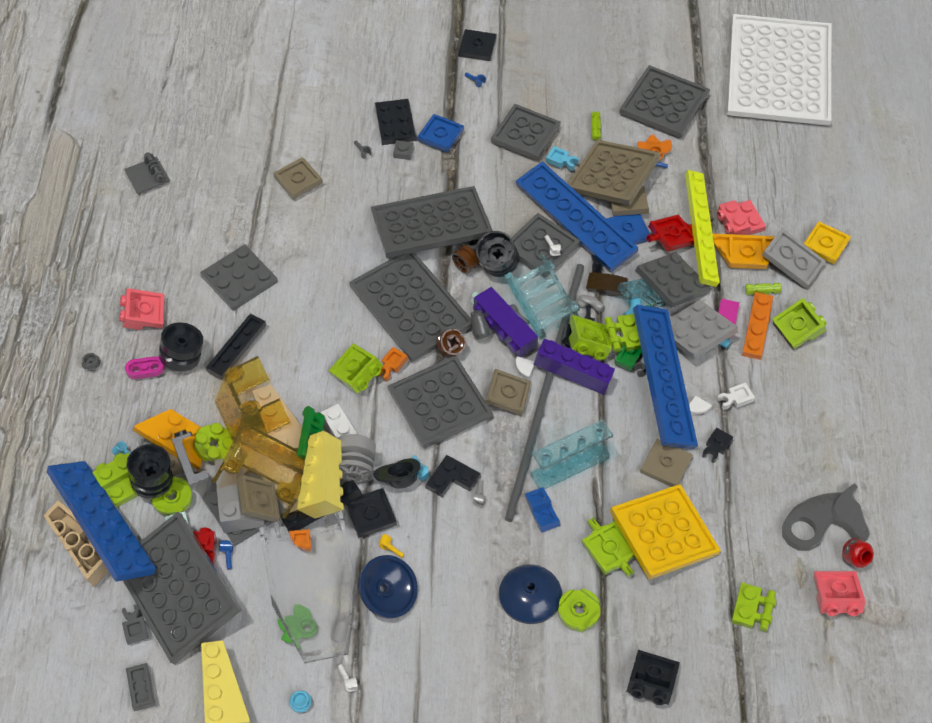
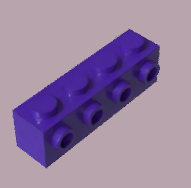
[473,286,538,357]
[533,338,615,395]

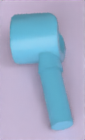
[111,441,131,456]
[412,455,430,481]

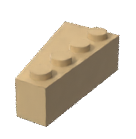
[252,385,302,466]
[44,501,109,587]

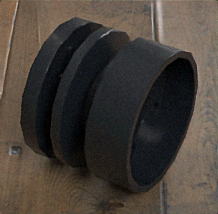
[476,231,520,277]
[126,444,173,499]

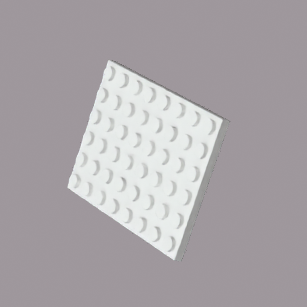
[727,14,832,126]

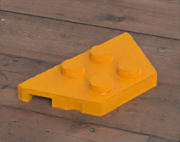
[712,233,775,269]
[133,409,202,471]

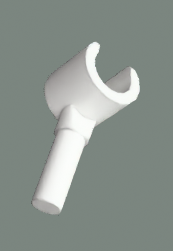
[545,235,561,256]
[338,664,358,692]

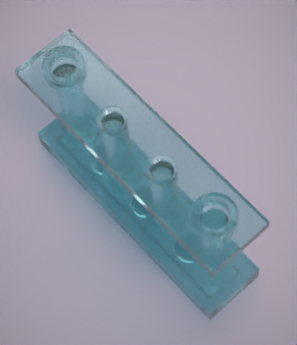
[504,254,580,340]
[530,419,613,489]

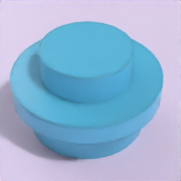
[289,691,312,713]

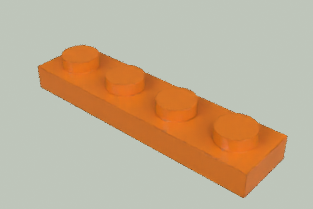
[742,292,773,360]

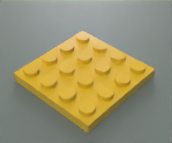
[609,484,721,580]

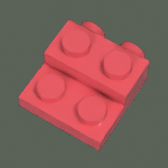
[717,200,766,235]
[119,288,164,330]
[813,571,866,616]

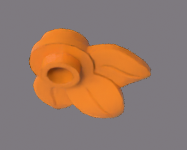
[637,134,672,161]

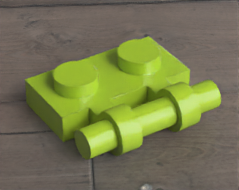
[604,313,641,352]
[731,582,777,632]

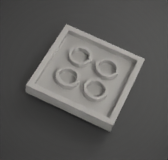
[670,300,738,360]

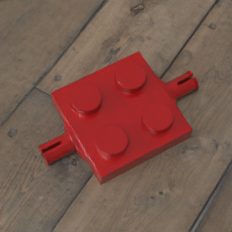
[646,214,694,252]

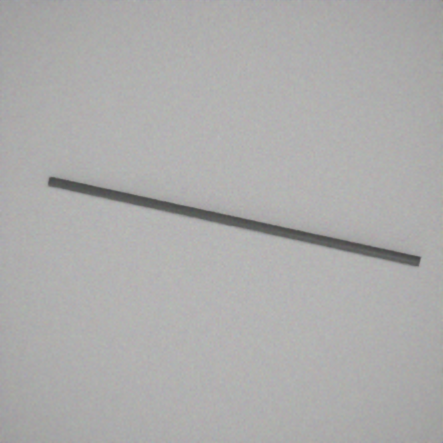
[505,264,584,522]

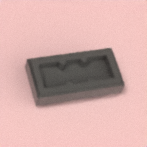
[126,663,156,712]

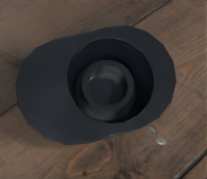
[373,458,421,489]

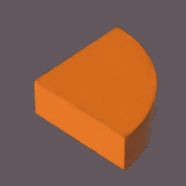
[289,529,312,551]

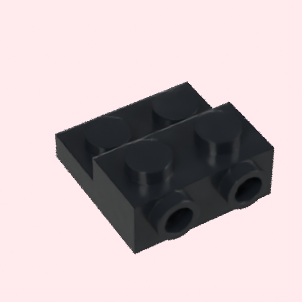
[626,650,680,705]

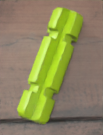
[591,111,601,141]
[745,283,782,295]

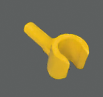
[379,534,405,558]

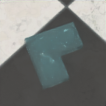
[617,279,666,308]

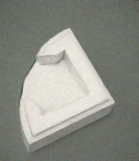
[516,356,535,380]
[689,396,712,415]

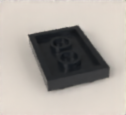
[375,99,416,145]

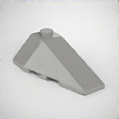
[215,457,265,533]

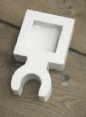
[717,382,755,410]

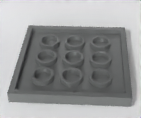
[619,65,710,138]
[388,355,493,449]

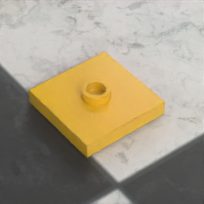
[804,221,851,265]

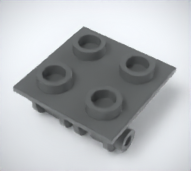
[124,152,170,194]

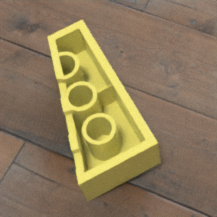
[297,431,344,518]
[201,640,251,723]

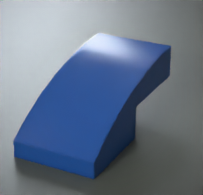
[525,487,560,533]

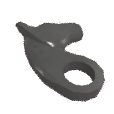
[782,483,870,551]

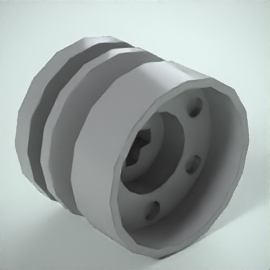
[337,434,376,484]

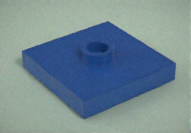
[417,114,464,153]
[607,214,651,245]

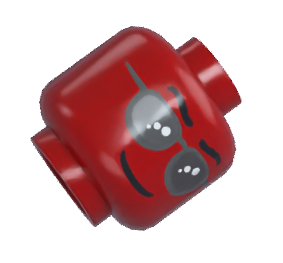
[842,538,874,568]

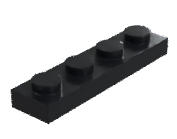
[206,313,266,380]
[281,480,362,532]

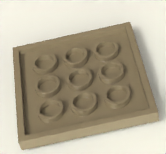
[567,140,661,205]

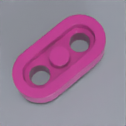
[125,356,165,379]

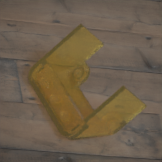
[215,356,291,446]
[212,425,305,519]

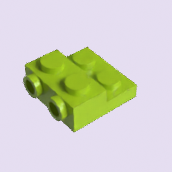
[772,298,827,349]
[569,315,612,360]
[328,343,383,394]
[92,452,138,508]

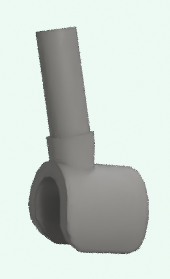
[473,480,486,507]

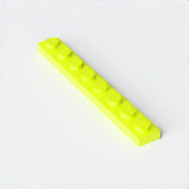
[685,170,720,287]

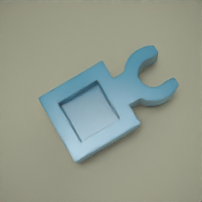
[546,146,579,171]

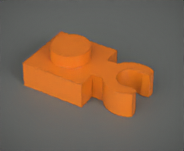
[378,347,409,381]

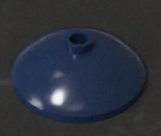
[358,555,418,619]
[499,564,562,624]

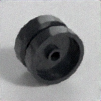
[158,322,203,372]

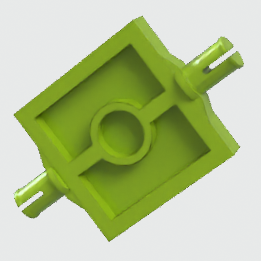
[582,517,635,577]

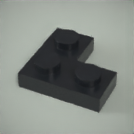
[425,455,481,498]

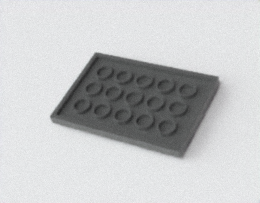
[371,186,493,258]
[349,252,472,362]
[123,512,242,664]

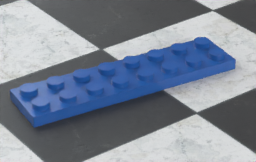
[516,161,638,272]
[633,304,698,449]
[46,461,156,582]

